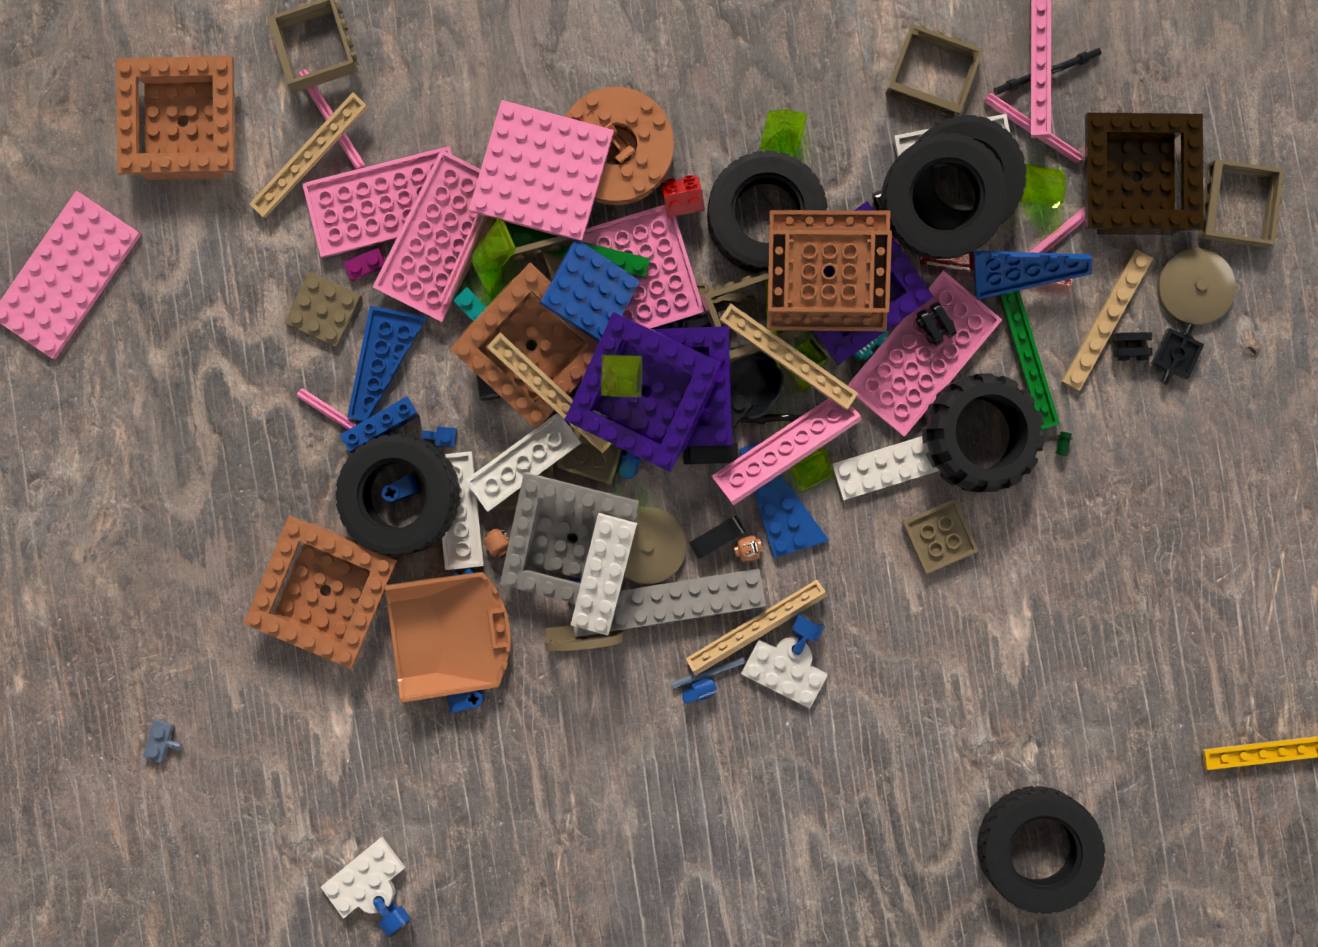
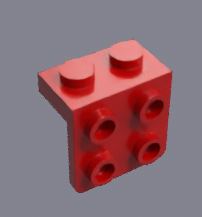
[661,175,705,217]

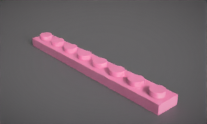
[1031,0,1051,138]

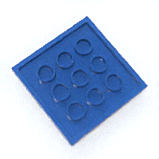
[539,239,640,342]

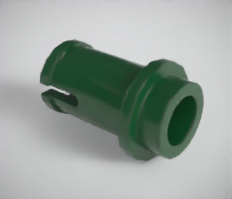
[1055,431,1073,456]

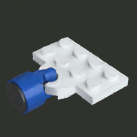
[741,612,827,709]
[321,837,411,938]

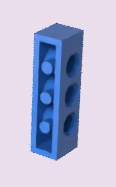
[340,396,419,454]

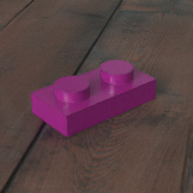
[343,248,385,281]

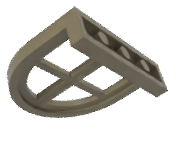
[544,625,624,651]

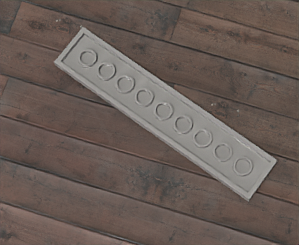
[570,569,766,638]

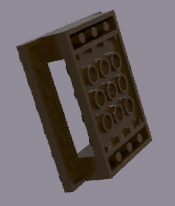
[1085,112,1204,235]

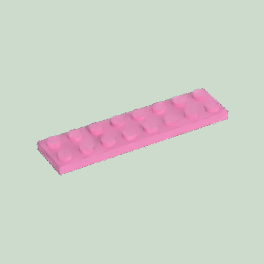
[712,398,862,505]

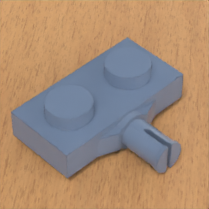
[143,719,182,763]

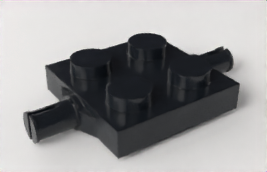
[1151,323,1204,385]

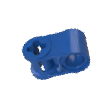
[382,473,421,502]
[447,690,485,713]

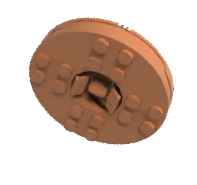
[565,87,674,205]

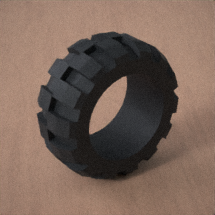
[922,373,1045,493]

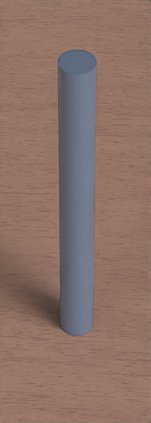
[671,657,745,690]

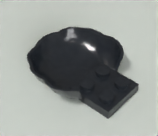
[730,344,784,429]

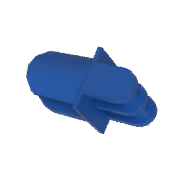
[619,451,640,479]
[682,678,717,703]

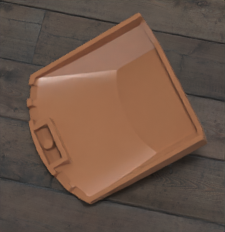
[384,572,511,703]

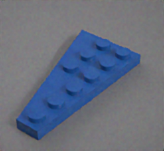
[973,250,1093,300]
[347,305,428,421]
[739,443,829,558]

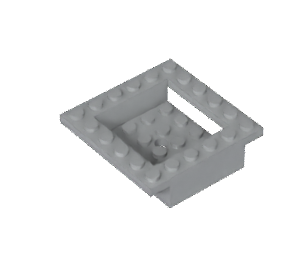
[500,472,639,604]

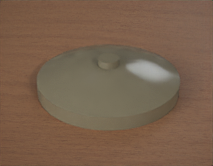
[1157,248,1236,325]
[624,507,686,584]

